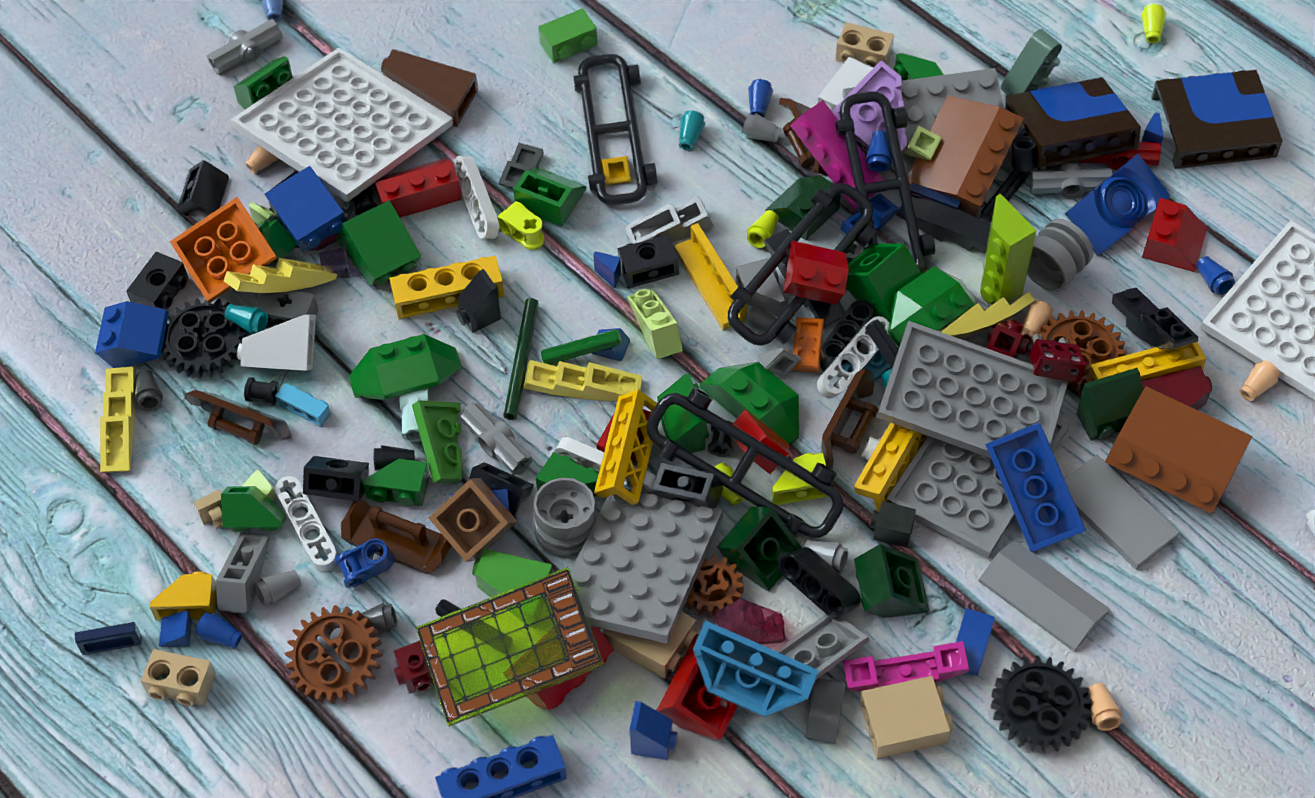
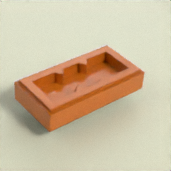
[791,317,824,373]

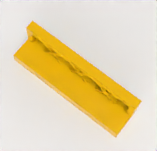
[674,223,748,330]
[1089,342,1207,381]
[594,389,657,505]
[854,422,928,511]

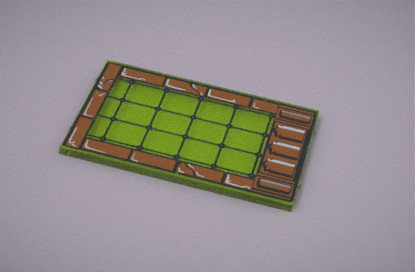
[416,567,604,727]

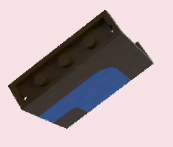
[1151,69,1283,169]
[1005,77,1141,168]

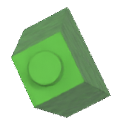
[472,549,553,629]

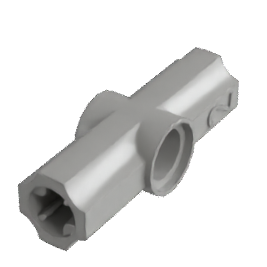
[207,19,283,74]
[1029,163,1112,199]
[460,403,532,475]

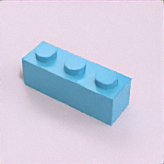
[275,383,331,427]

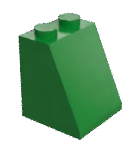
[336,200,421,286]
[846,244,922,323]

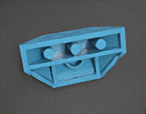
[693,620,819,717]

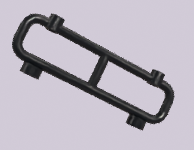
[573,54,658,205]
[835,91,935,273]
[727,183,877,346]
[647,387,844,538]

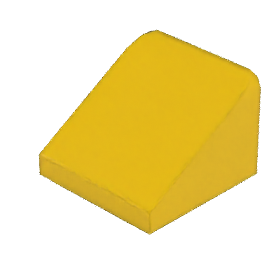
[601,156,632,186]

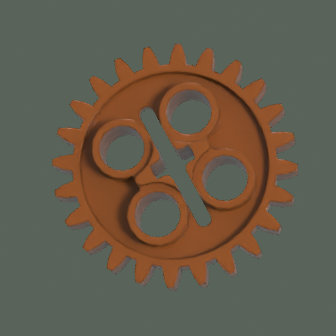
[1037,310,1126,392]
[285,605,383,704]

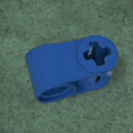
[334,539,395,588]

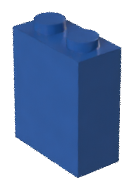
[265,166,347,252]

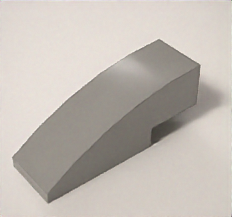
[624,196,714,243]

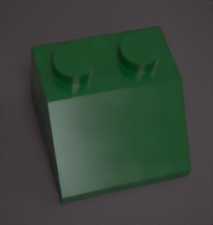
[765,175,841,240]
[1076,368,1143,441]
[716,506,802,591]
[854,544,930,618]

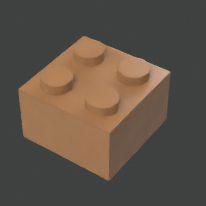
[429,478,518,562]

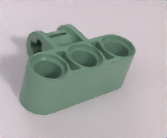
[1000,29,1062,95]

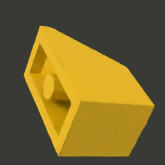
[149,572,217,621]

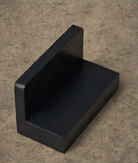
[176,160,229,215]
[469,462,534,518]

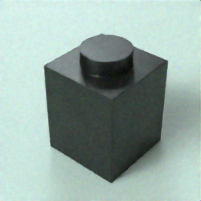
[870,501,916,548]

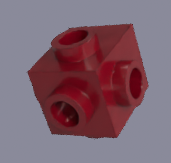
[987,319,1030,359]
[393,640,435,694]

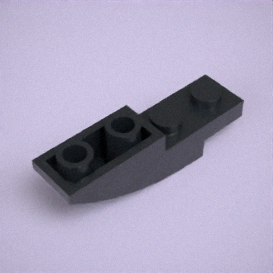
[1112,287,1198,349]

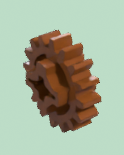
[687,555,744,618]

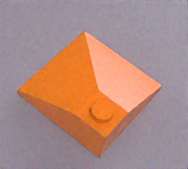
[169,197,277,303]

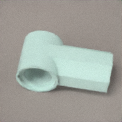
[400,388,430,442]

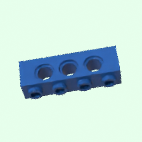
[435,735,567,798]

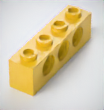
[389,255,505,319]

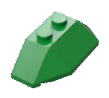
[888,266,978,347]
[349,334,462,400]
[699,362,799,446]

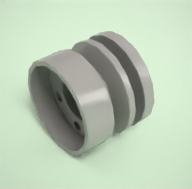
[1027,219,1094,292]
[533,478,595,556]

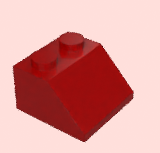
[1142,198,1208,272]
[783,240,849,305]

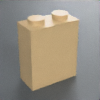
[603,612,698,679]
[860,676,953,759]

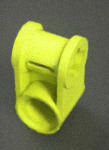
[497,201,545,250]

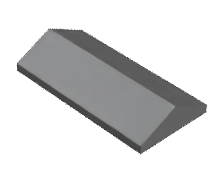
[978,540,1110,652]
[775,614,869,680]

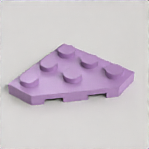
[832,60,907,166]

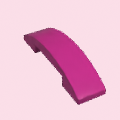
[843,641,969,692]

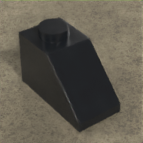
[456,269,501,333]

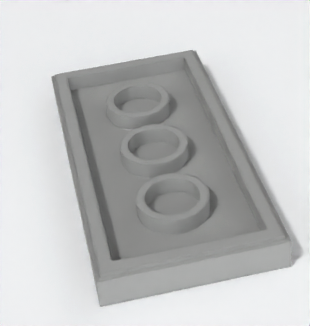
[1064,454,1180,569]

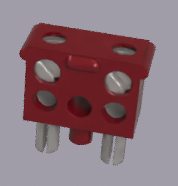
[1029,334,1088,382]

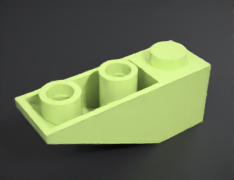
[627,289,683,359]

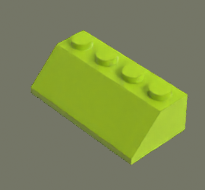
[980,194,1037,305]

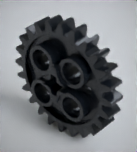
[161,298,249,378]
[990,656,1092,753]

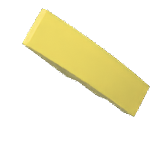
[224,258,337,293]
[940,291,1035,339]
[524,360,642,401]
[100,367,136,473]

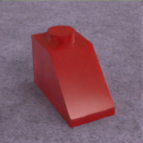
[732,409,789,474]

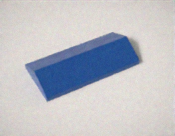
[985,422,1086,552]

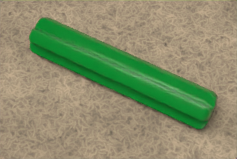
[541,329,621,365]

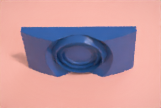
[1065,154,1170,255]

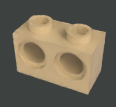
[836,22,894,68]
[141,649,216,706]

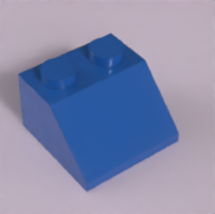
[95,301,169,368]

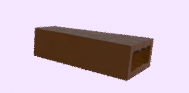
[381,49,478,127]

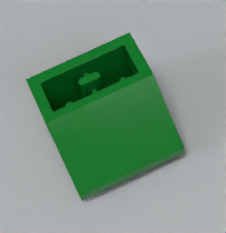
[233,56,293,110]
[513,168,586,227]
[657,374,709,453]

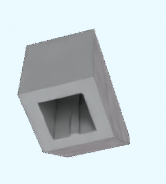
[736,258,788,317]

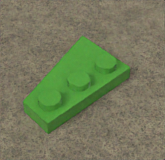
[412,400,462,484]

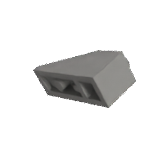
[216,532,269,613]

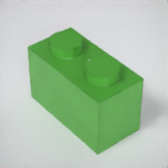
[538,8,598,63]

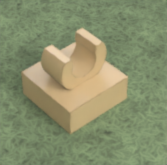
[193,489,223,529]

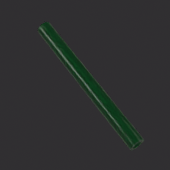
[503,298,539,420]

